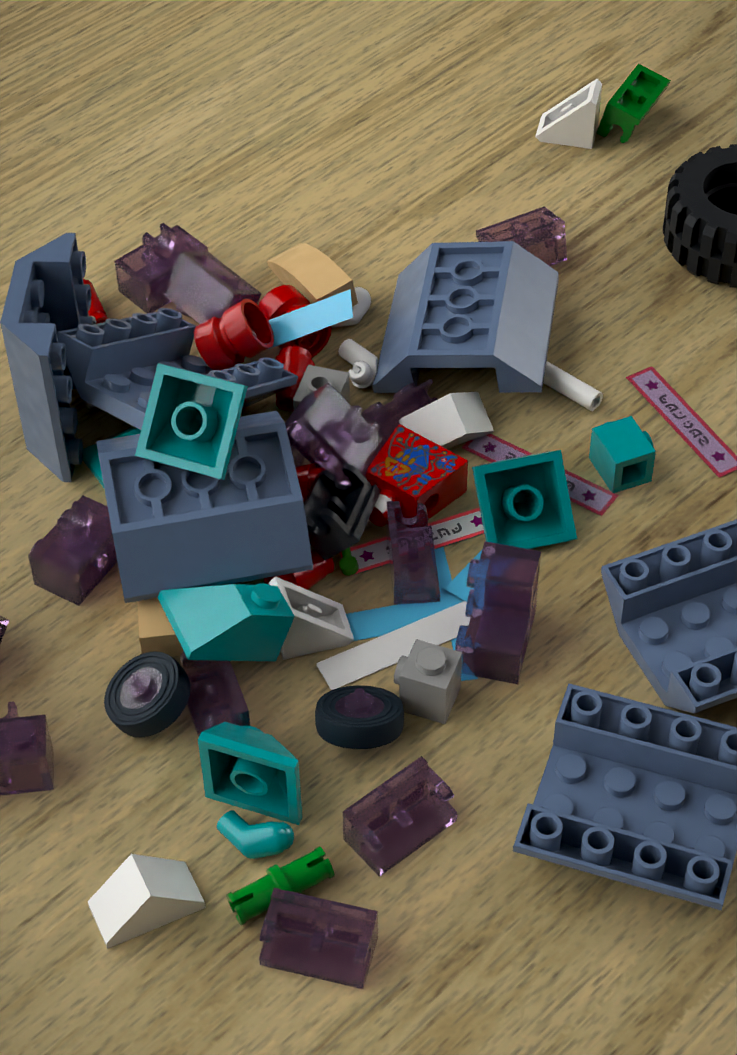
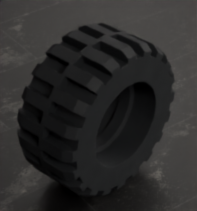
[663,144,737,288]

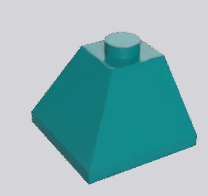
[135,363,248,480]
[472,450,577,557]
[158,583,295,662]
[198,722,303,825]

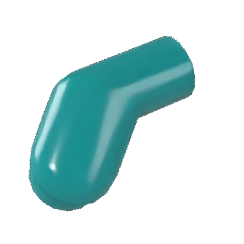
[216,810,294,859]

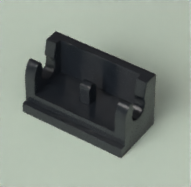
[303,463,381,561]

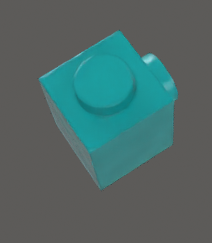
[589,416,656,493]

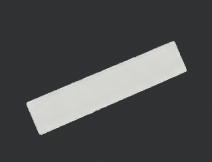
[316,601,482,690]

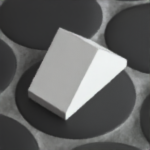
[535,78,602,149]
[399,392,494,449]
[269,576,354,660]
[88,854,206,949]

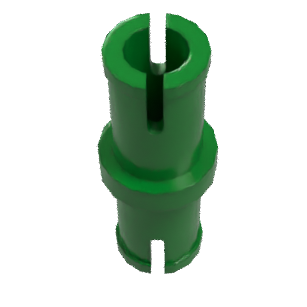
[226,846,335,925]

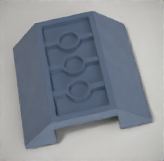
[0,233,96,482]
[373,241,559,393]
[57,308,298,430]
[96,411,313,603]
[601,519,737,713]
[513,683,737,911]

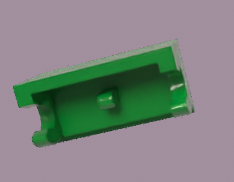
[596,63,671,143]

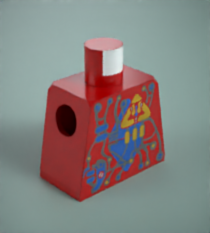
[366,424,468,527]

